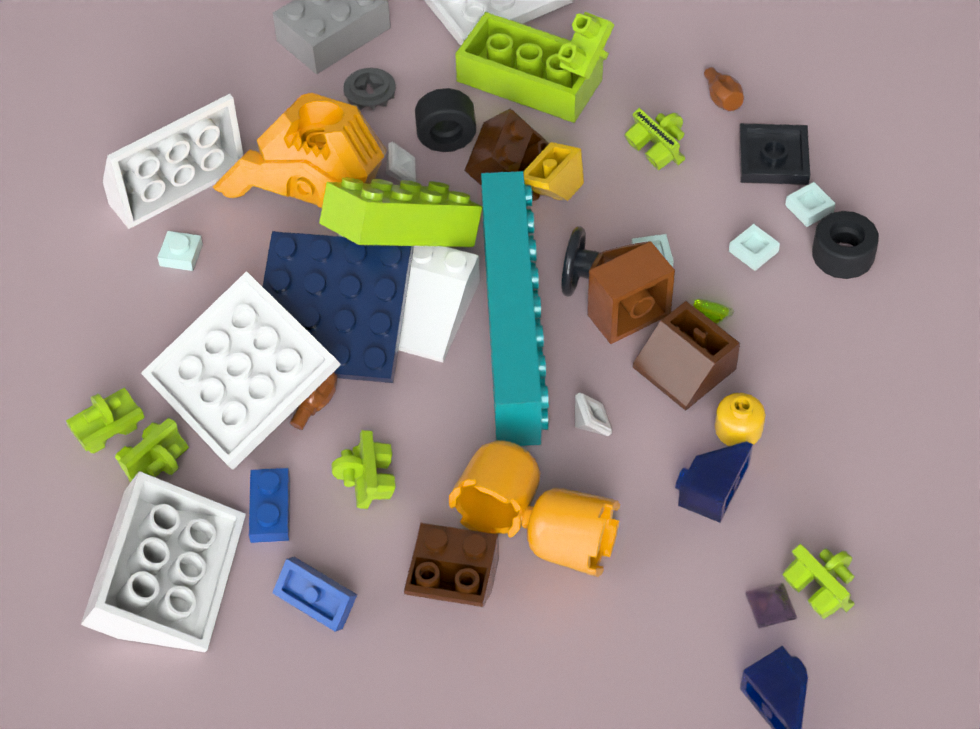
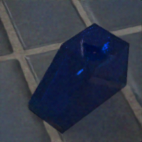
[675,441,753,523]
[740,646,808,729]

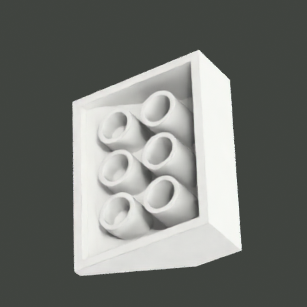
[103,94,243,229]
[338,234,480,362]
[81,471,246,652]

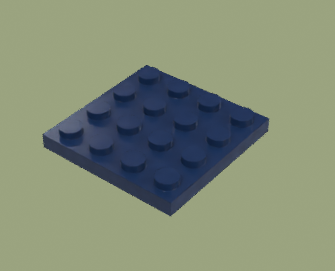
[262,231,414,383]

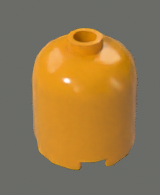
[449,440,541,537]
[522,488,620,577]

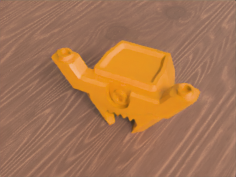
[212,93,387,208]

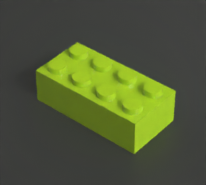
[455,12,603,123]
[319,177,483,247]

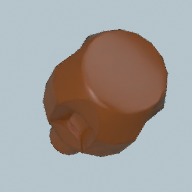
[704,67,744,111]
[290,372,338,430]

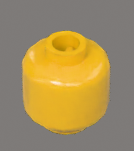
[714,393,766,449]

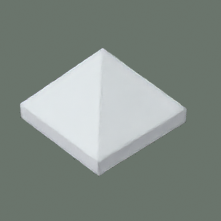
[386,142,416,182]
[575,392,612,436]

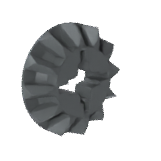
[343,68,396,111]

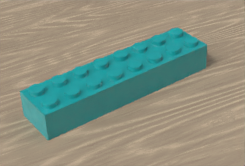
[481,171,549,446]

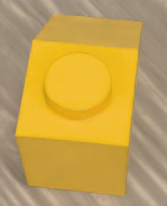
[523,142,584,201]

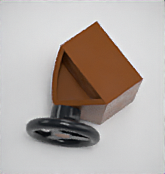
[561,226,675,344]

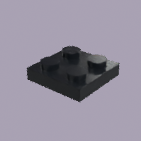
[739,123,810,185]

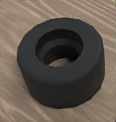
[415,88,476,152]
[812,211,879,279]

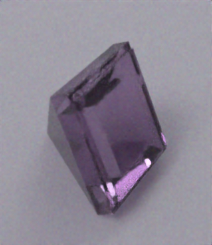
[745,583,797,628]

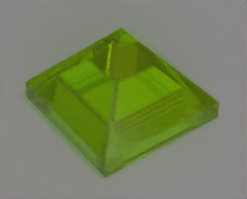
[693,298,734,324]

